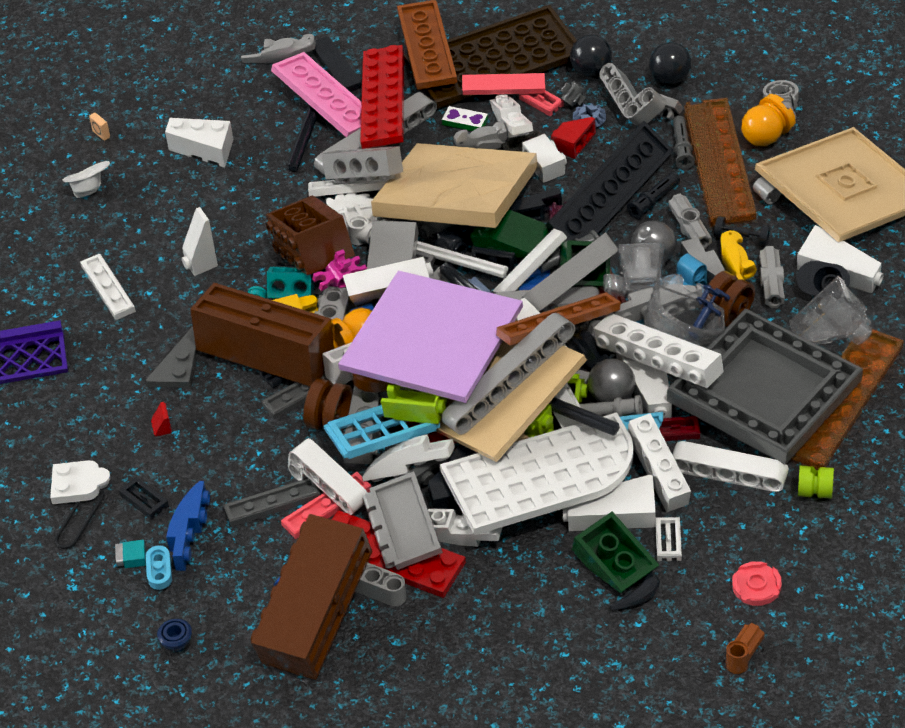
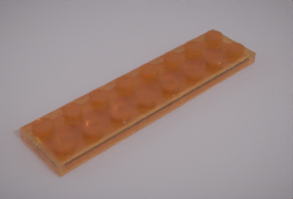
[791,325,904,470]

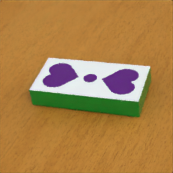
[442,106,488,131]

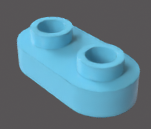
[146,546,172,590]

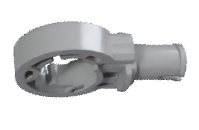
[763,80,799,119]

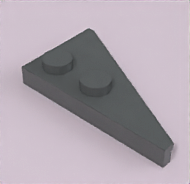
[146,326,197,388]

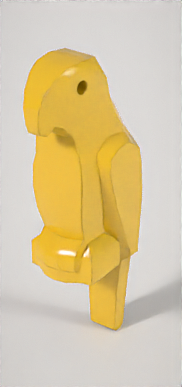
[720,230,757,280]

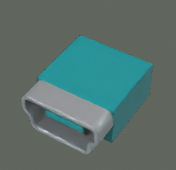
[115,540,146,568]

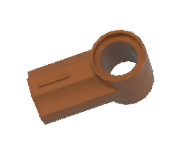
[725,623,765,674]

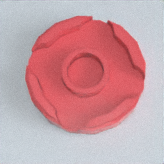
[732,562,782,606]

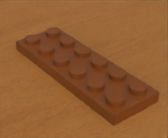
[397,0,457,90]

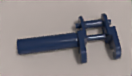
[687,285,730,340]

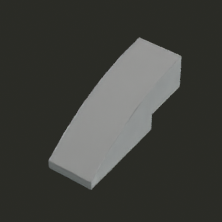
[681,237,725,285]

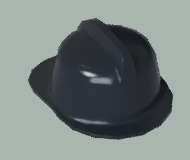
[797,261,850,298]

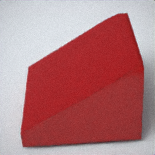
[151,402,172,436]

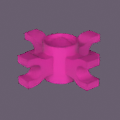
[312,249,367,291]

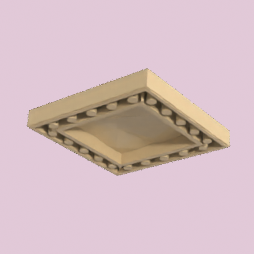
[371,143,538,228]

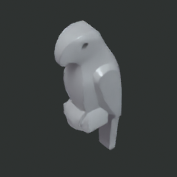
[241,34,316,64]
[454,121,529,150]

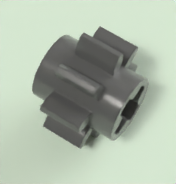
[561,81,586,107]

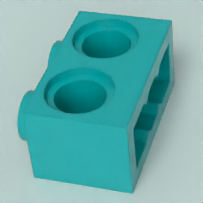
[267,267,314,300]

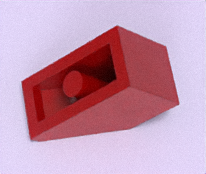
[551,117,596,159]

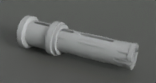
[580,395,643,417]

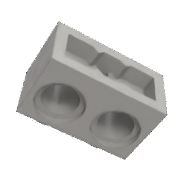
[314,286,353,321]

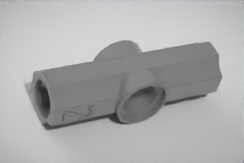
[668,193,712,249]
[759,246,785,308]

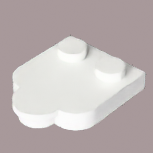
[51,460,110,504]

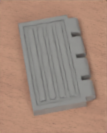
[363,471,443,570]

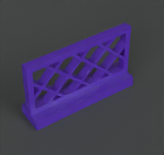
[0,320,68,384]

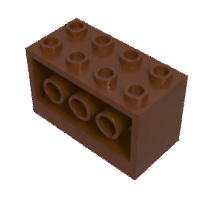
[265,195,355,276]

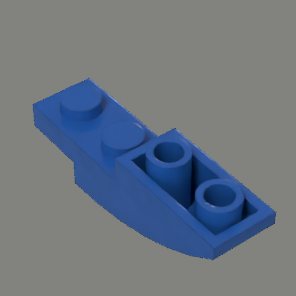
[166,481,210,571]

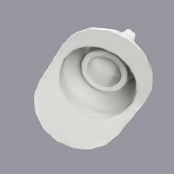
[62,161,110,198]

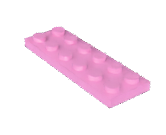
[271,52,362,137]

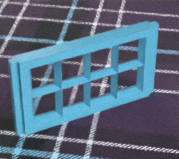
[324,405,440,459]

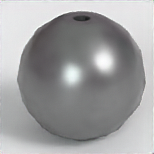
[631,220,676,266]
[588,359,635,402]

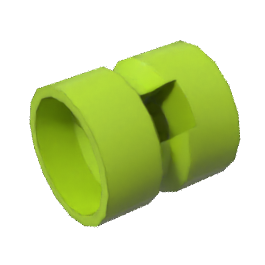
[798,466,834,499]

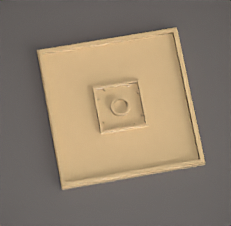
[755,127,905,242]
[418,341,587,462]

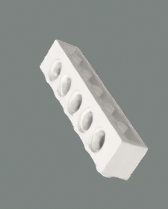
[593,313,724,388]

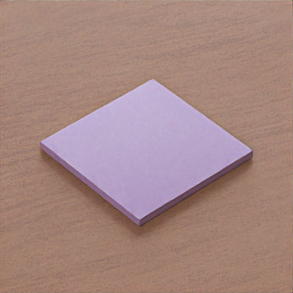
[338,270,523,403]

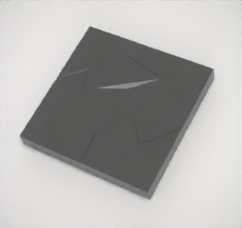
[667,308,863,465]

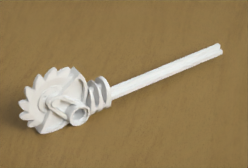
[326,192,508,278]

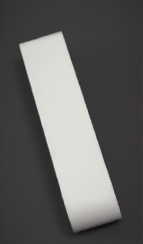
[672,441,789,492]

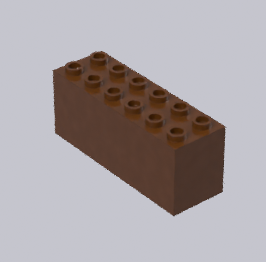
[190,283,334,387]
[251,514,373,680]

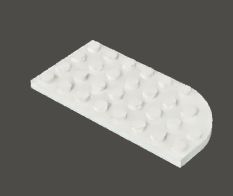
[440,412,633,535]

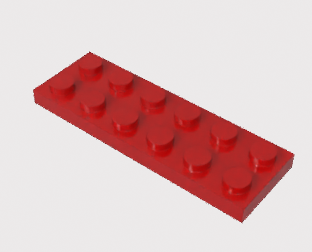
[332,510,466,598]

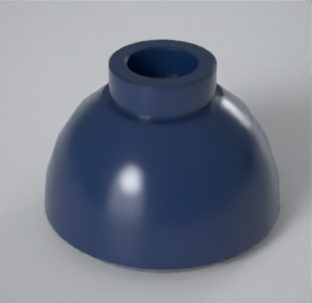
[157,619,192,652]

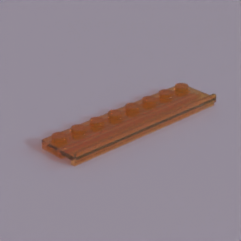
[684,98,757,227]

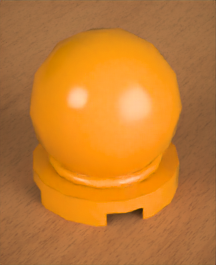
[741,94,796,147]
[331,307,372,349]

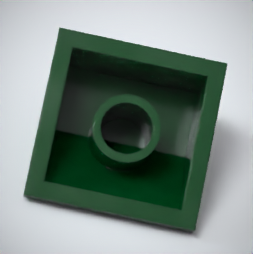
[560,240,610,288]

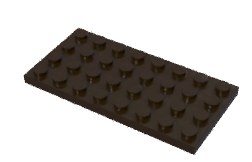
[404,5,577,109]

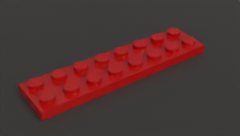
[360,45,404,149]

